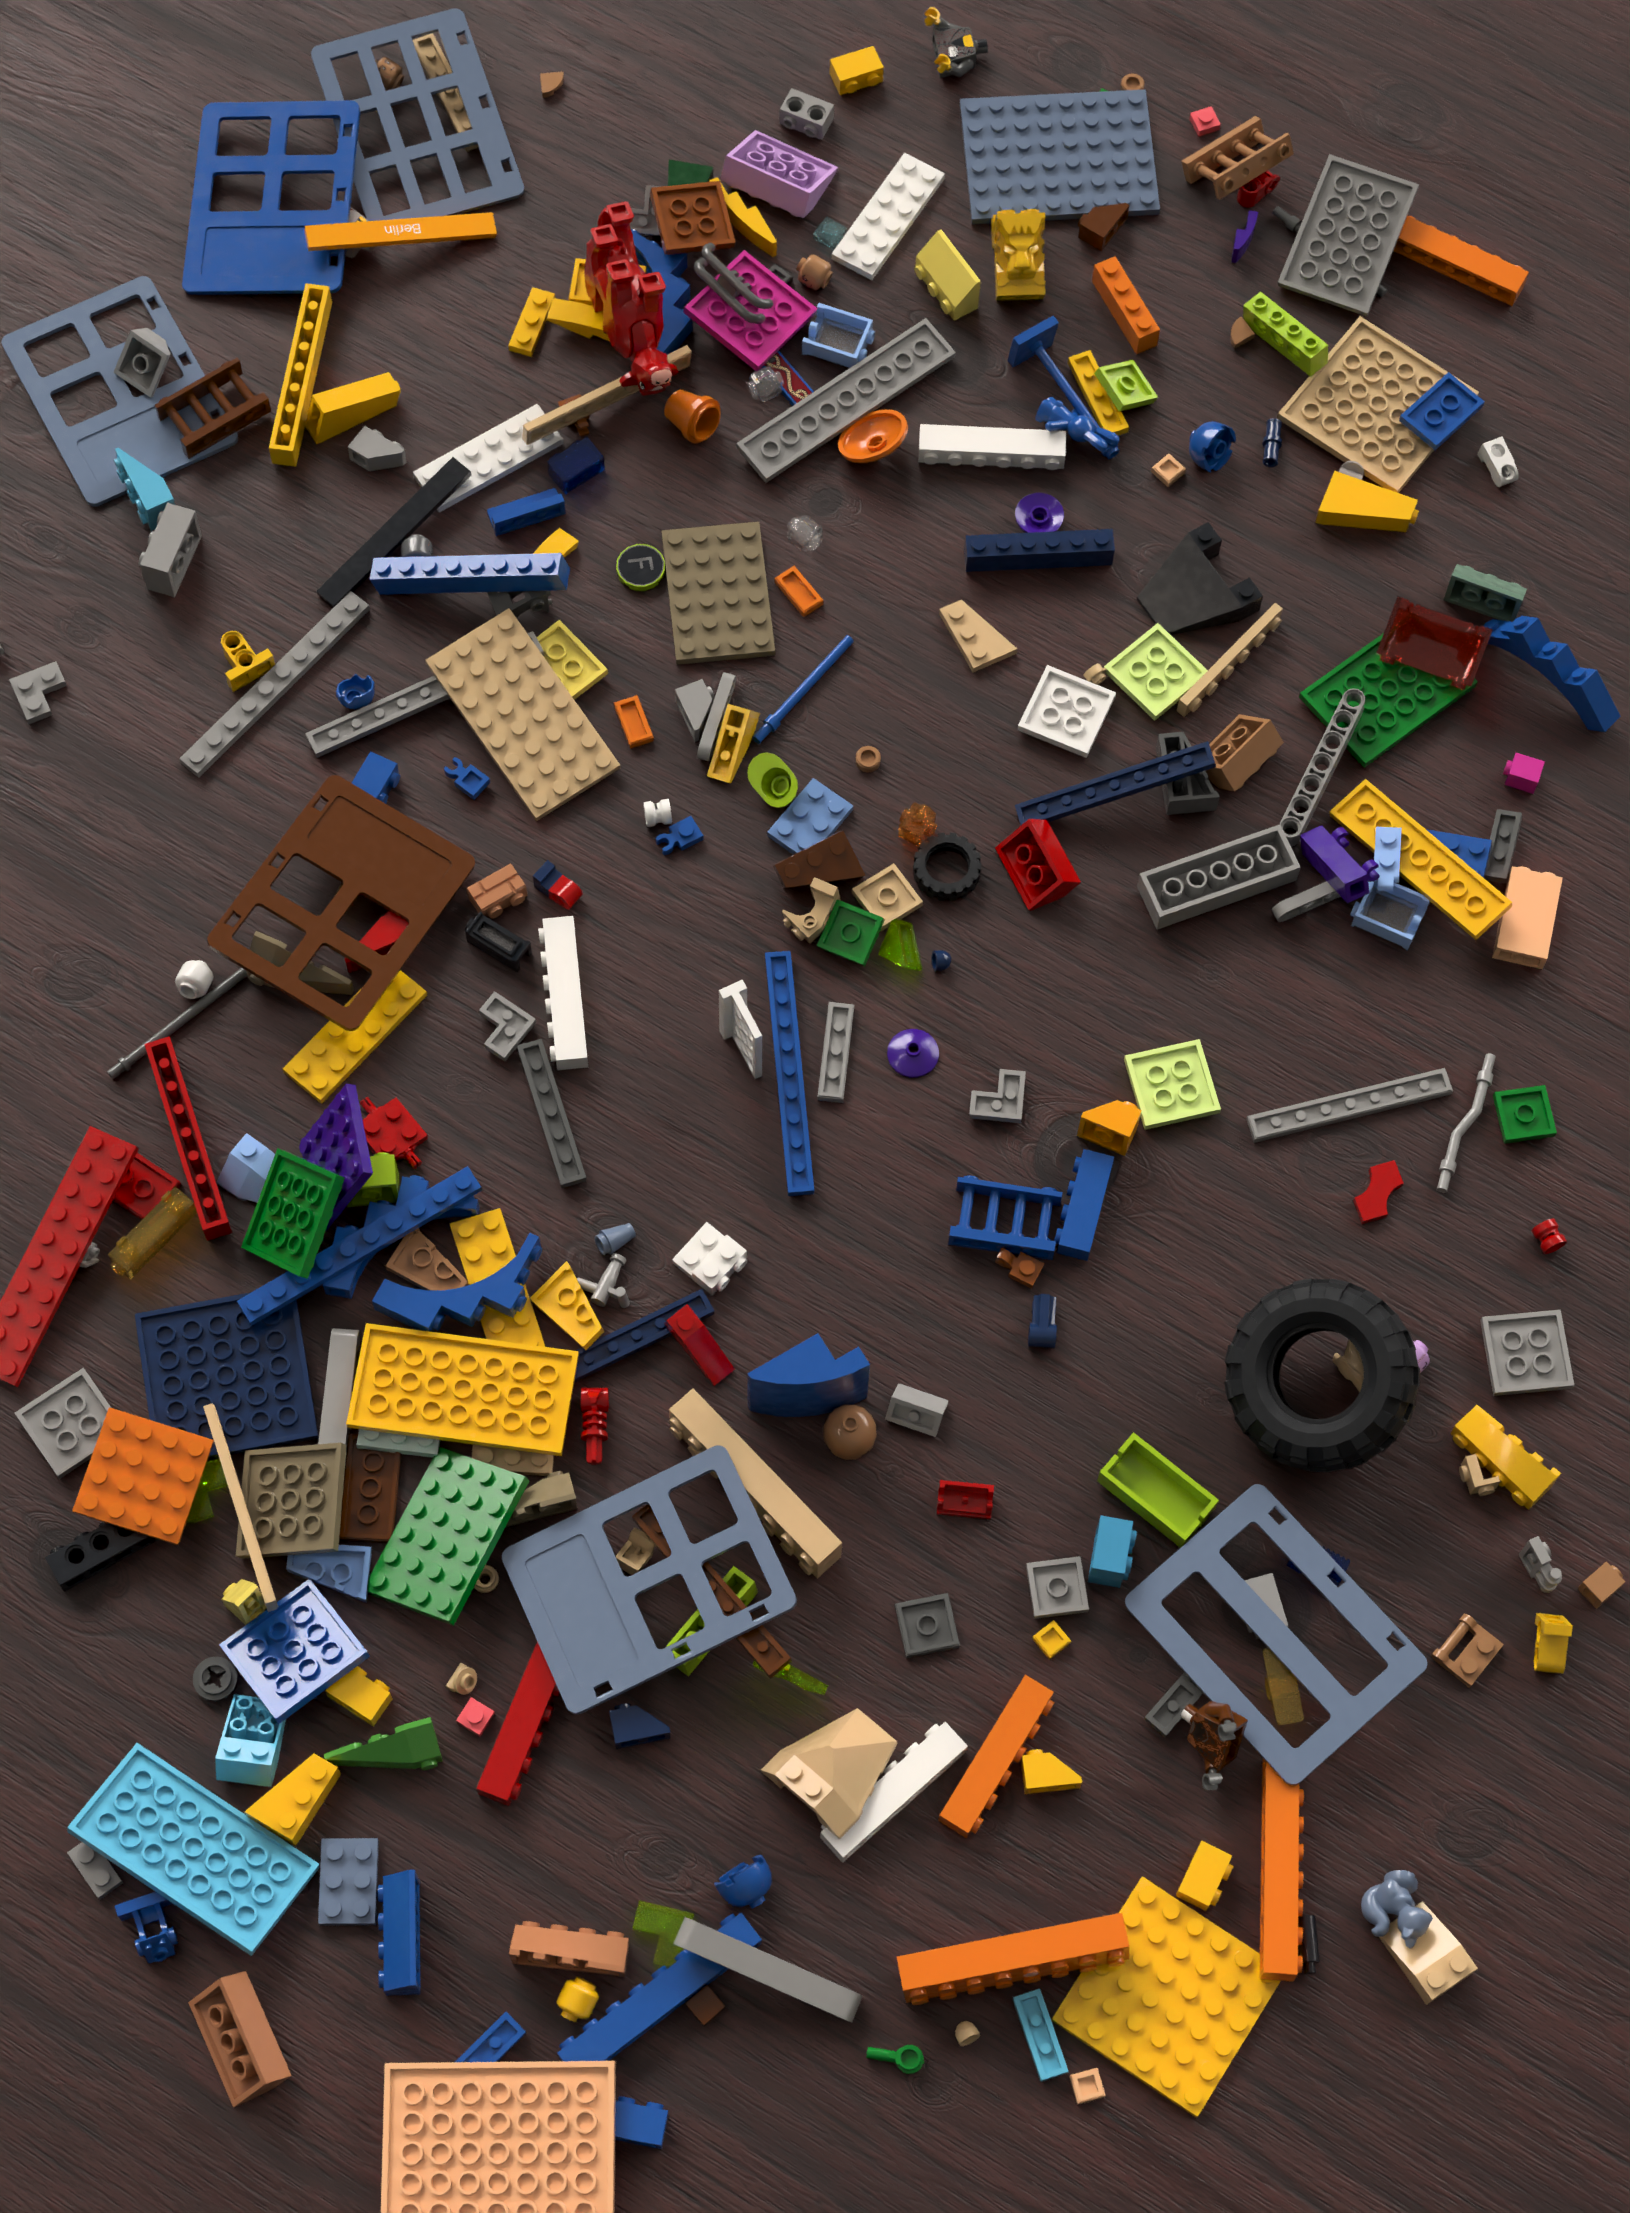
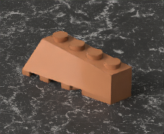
[509,1921,629,1977]

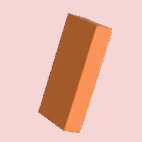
[774,566,824,617]
[614,696,654,749]

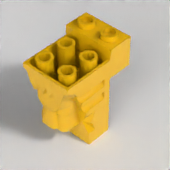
[991,209,1045,300]

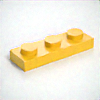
[508,287,555,357]

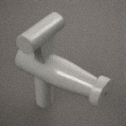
[577,1253,630,1308]

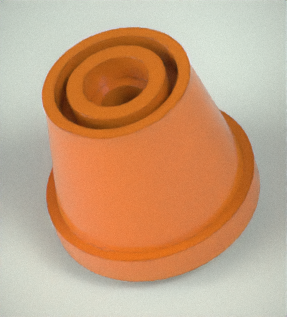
[664,390,721,444]

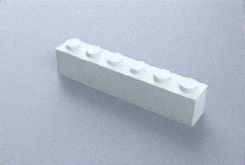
[918,424,1066,470]
[538,916,588,1070]
[820,1722,968,1863]

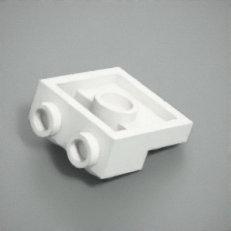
[672,1222,747,1295]

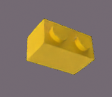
[830,46,884,95]
[325,1666,392,1727]
[1175,1841,1233,1911]

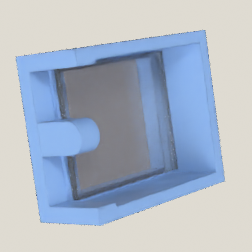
[802,303,875,368]
[1350,881,1430,950]

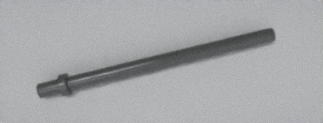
[107,968,247,1080]

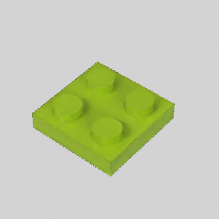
[1094,360,1158,411]

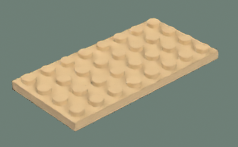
[425,608,620,821]

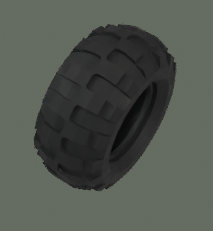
[1224,1278,1420,1472]

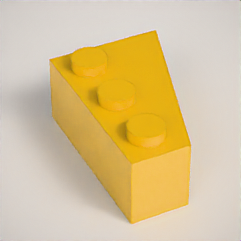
[245,1753,341,1847]

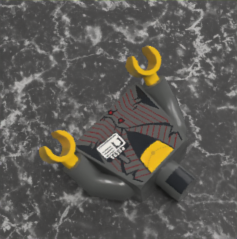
[925,7,988,78]

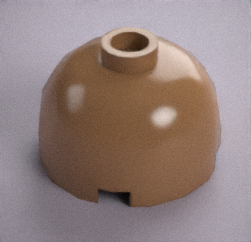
[823,1404,877,1460]

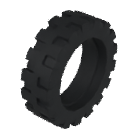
[913,833,981,902]

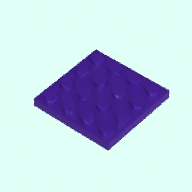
[299,1084,373,1231]

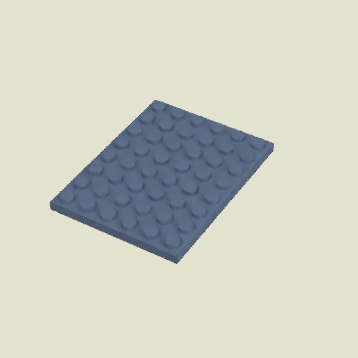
[960,89,1160,224]

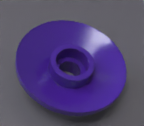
[1015,493,1064,533]
[887,1029,939,1078]

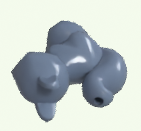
[1361,1870,1433,1949]

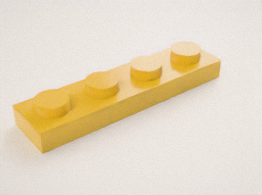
[1067,350,1129,436]

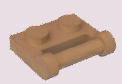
[1431,1614,1504,1688]

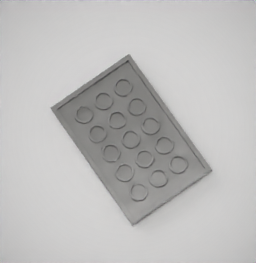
[1278,154,1419,316]

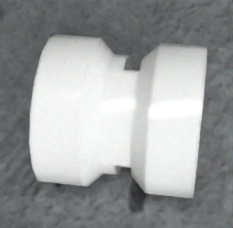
[643,799,672,827]

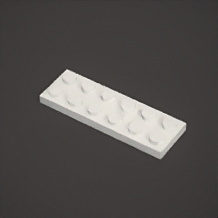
[831,153,945,280]
[413,404,563,513]

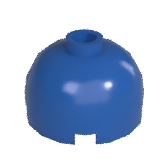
[1189,422,1236,472]
[714,1855,772,1909]

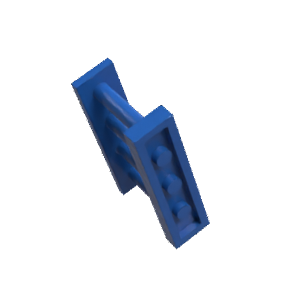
[948,1175,1063,1260]

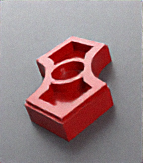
[1353,1160,1404,1224]

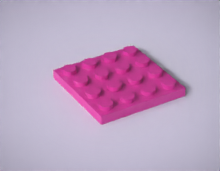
[683,250,817,372]

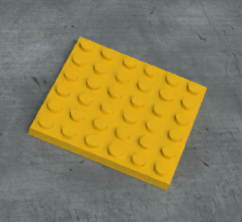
[1051,1876,1280,2118]

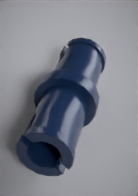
[1262,418,1282,467]

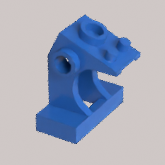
[115,1891,178,1964]

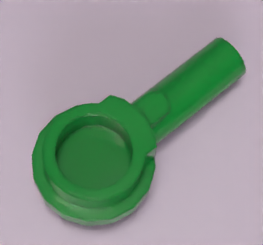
[866,2045,924,2074]

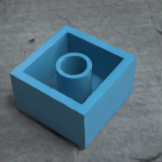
[1088,1515,1137,1588]

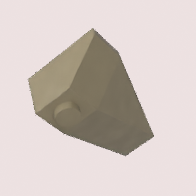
[246,931,354,995]
[506,1471,577,1527]

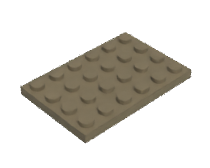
[662,522,775,665]

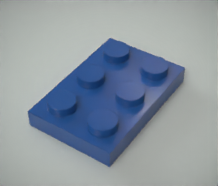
[1399,372,1485,450]
[1426,829,1492,878]

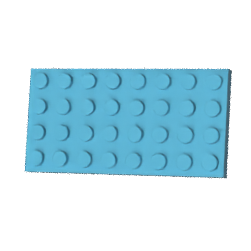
[67,1743,319,1956]

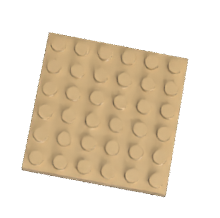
[1277,316,1479,493]

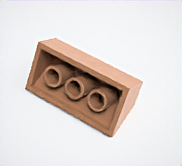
[188,1971,291,2107]

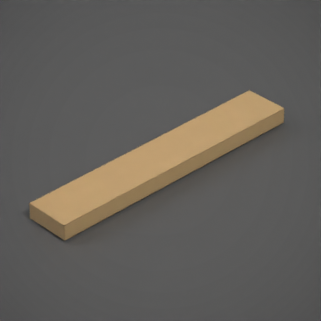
[413,33,478,152]

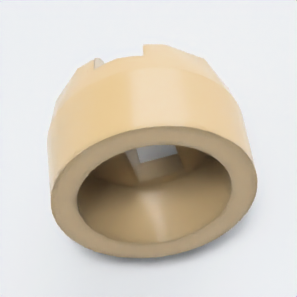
[955,2021,980,2046]

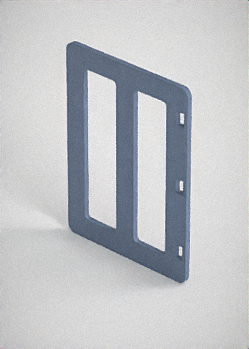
[1125,1484,1427,1785]

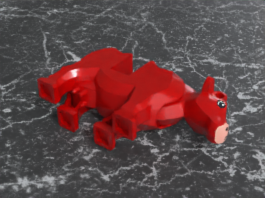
[584,201,678,396]

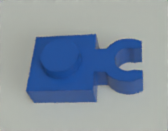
[444,757,490,800]
[656,816,704,855]

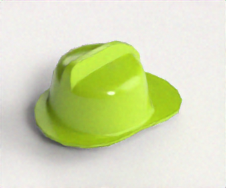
[747,753,798,808]

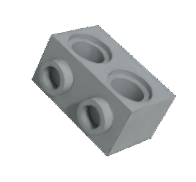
[779,88,834,140]

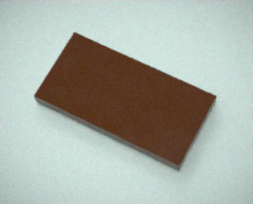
[339,1434,402,1543]

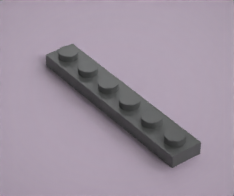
[517,1039,587,1189]

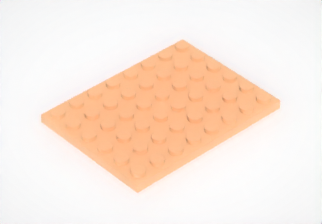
[381,2061,616,2213]

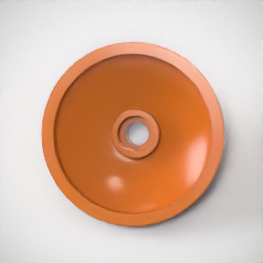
[838,409,908,463]

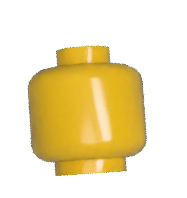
[557,1976,599,2022]

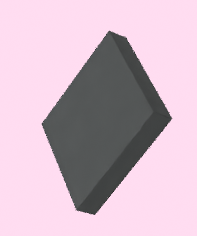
[894,1593,960,1658]

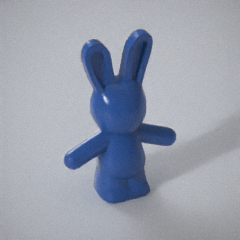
[1035,397,1120,452]

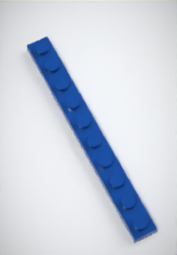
[765,951,814,1196]
[237,1166,482,1326]

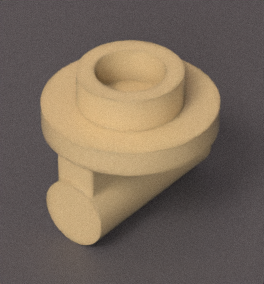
[445,1663,477,1695]

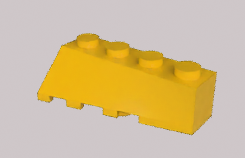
[1450,1405,1561,1510]

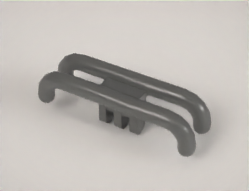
[694,243,774,324]

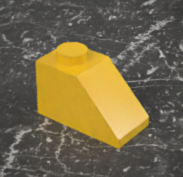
[1020,1749,1082,1794]

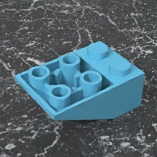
[114,448,175,531]
[215,1694,286,1787]

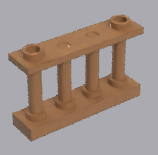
[1182,116,1294,200]

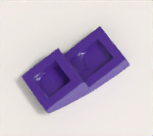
[1231,210,1258,263]

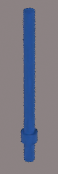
[752,635,854,744]

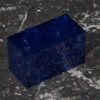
[547,437,605,494]

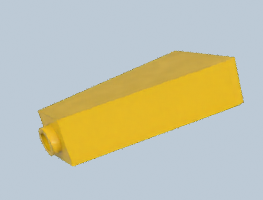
[305,372,401,444]
[1315,471,1419,532]

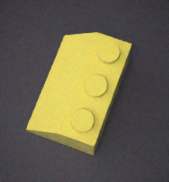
[914,230,981,321]

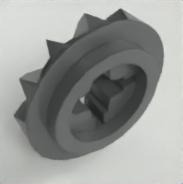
[193,1657,238,1702]

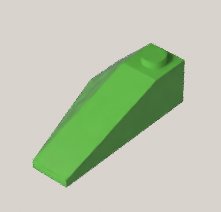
[324,1717,443,1770]

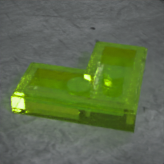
[187,1459,228,1524]
[752,1661,828,1695]
[632,1900,694,1967]

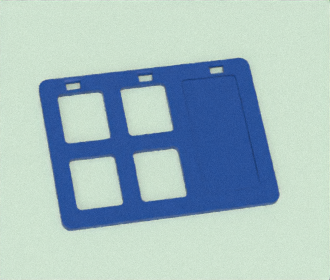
[182,100,360,295]

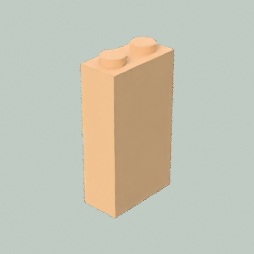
[1492,866,1562,969]

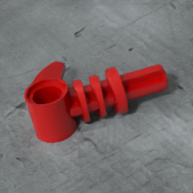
[581,1388,609,1465]

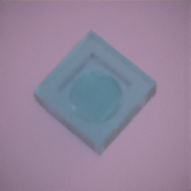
[813,216,846,249]

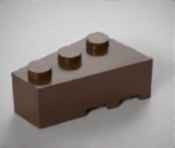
[773,830,866,888]

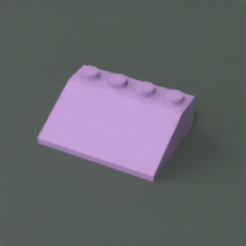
[720,130,838,218]

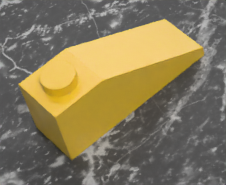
[707,704,760,783]

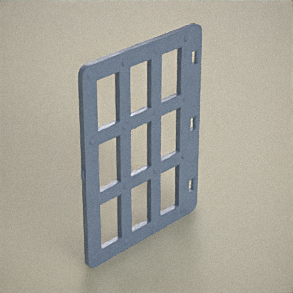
[311,8,524,221]

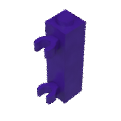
[1300,825,1380,903]

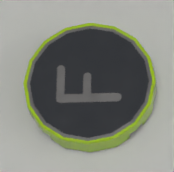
[616,544,665,591]

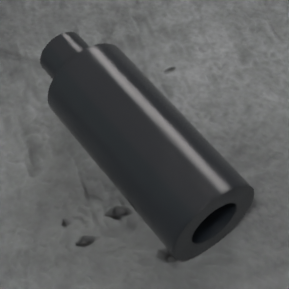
[1298,1915,1320,1974]

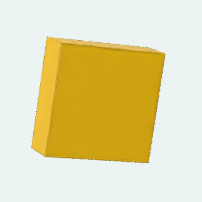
[1032,1620,1071,1660]

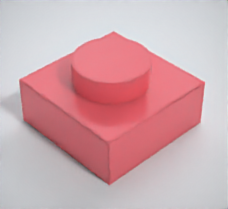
[1189,106,1221,137]
[456,1697,495,1737]

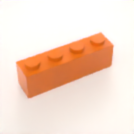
[1092,256,1160,354]

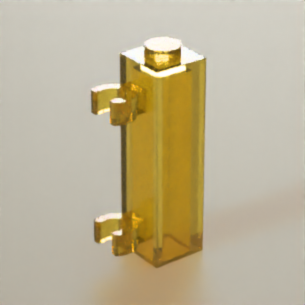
[108,1187,197,1279]

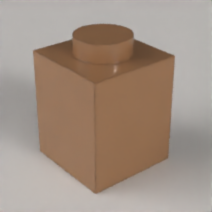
[1578,1562,1625,1609]

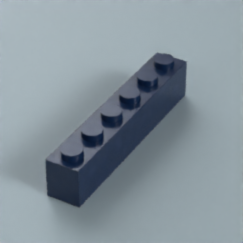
[964,529,1115,572]

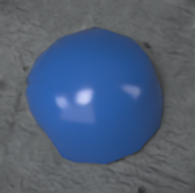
[336,674,375,710]

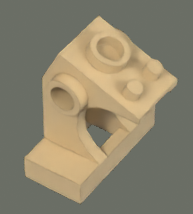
[782,877,841,944]

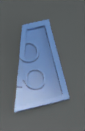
[286,1545,372,1603]

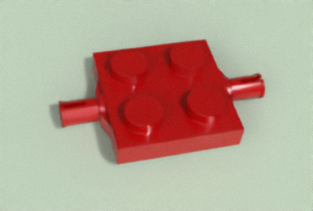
[360,1097,428,1169]

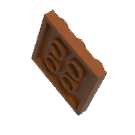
[650,181,735,255]

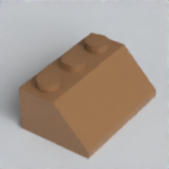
[1206,714,1284,792]

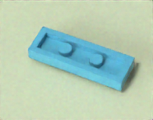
[1012,1989,1069,2082]

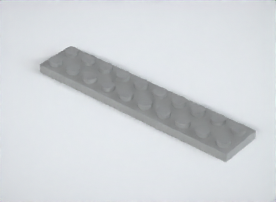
[736,318,956,483]

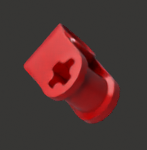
[1237,170,1280,208]

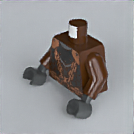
[1181,1701,1248,1790]

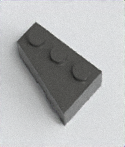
[1156,732,1220,815]

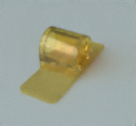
[1263,1648,1304,1725]

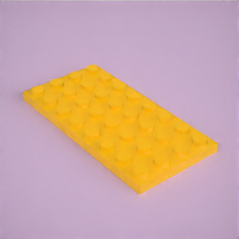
[346,1323,579,1456]

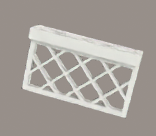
[719,979,762,1079]

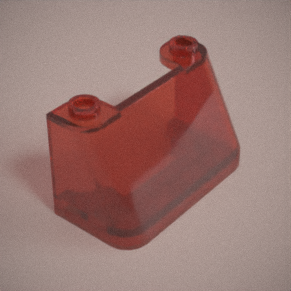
[1376,596,1493,690]

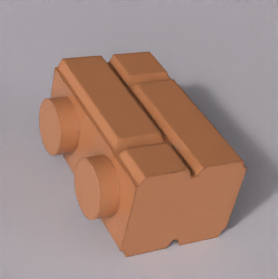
[467,863,527,919]

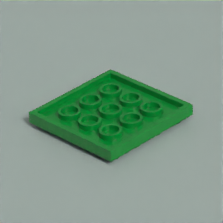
[241,1148,345,1279]

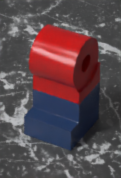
[533,860,583,910]

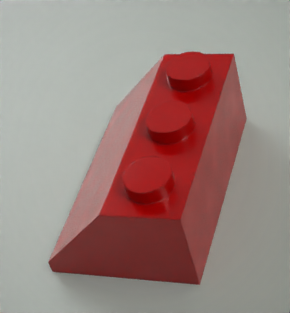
[995,819,1081,911]

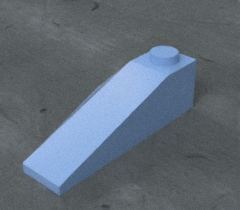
[217,1133,275,1203]

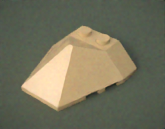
[761,1708,897,1839]

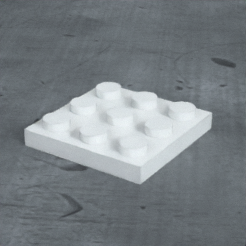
[1018,665,1116,758]

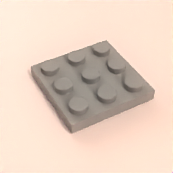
[1480,1309,1574,1396]
[15,1368,111,1479]

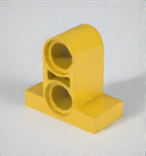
[221,631,275,692]
[1534,1613,1573,1674]

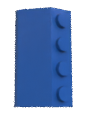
[378,1870,421,1996]

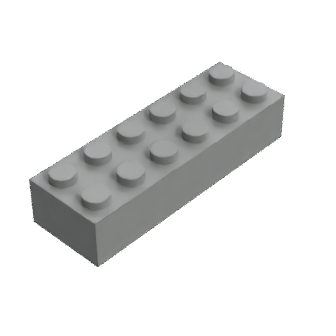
[1137,824,1301,930]

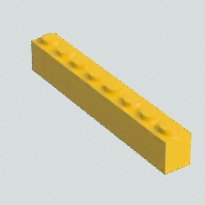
[269,283,332,467]

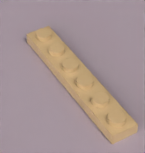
[1177,603,1283,717]

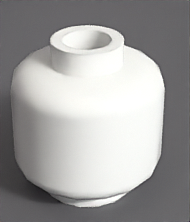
[175,960,214,999]

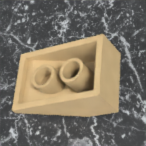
[1379,1901,1478,2005]

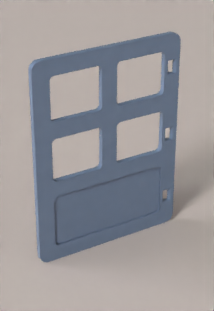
[1,276,238,507]
[502,1445,797,1714]

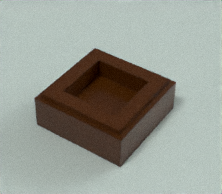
[685,1985,726,2026]

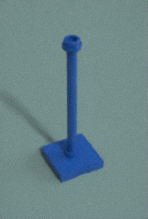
[1008,315,1120,459]

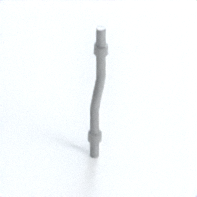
[1437,1053,1496,1193]

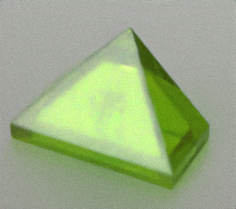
[878,919,922,971]

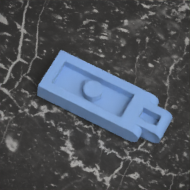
[1373,827,1402,892]

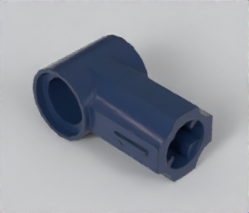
[1028,1294,1057,1349]

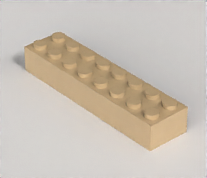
[669,1389,842,1579]

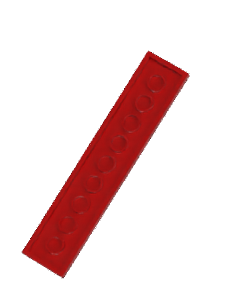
[0,1126,139,1388]

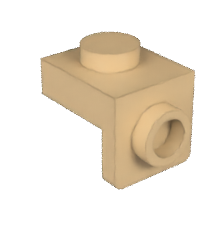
[1459,1454,1500,1496]
[616,1528,655,1575]

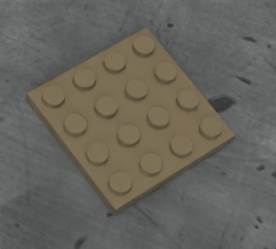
[236,1442,347,1559]

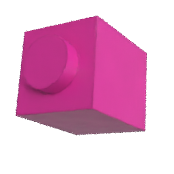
[1503,753,1545,794]

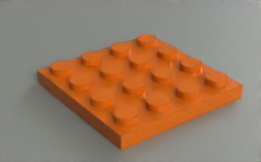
[72,1407,214,1545]

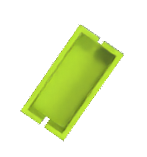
[1097,1432,1219,1548]

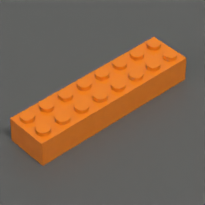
[897,1913,1129,2005]

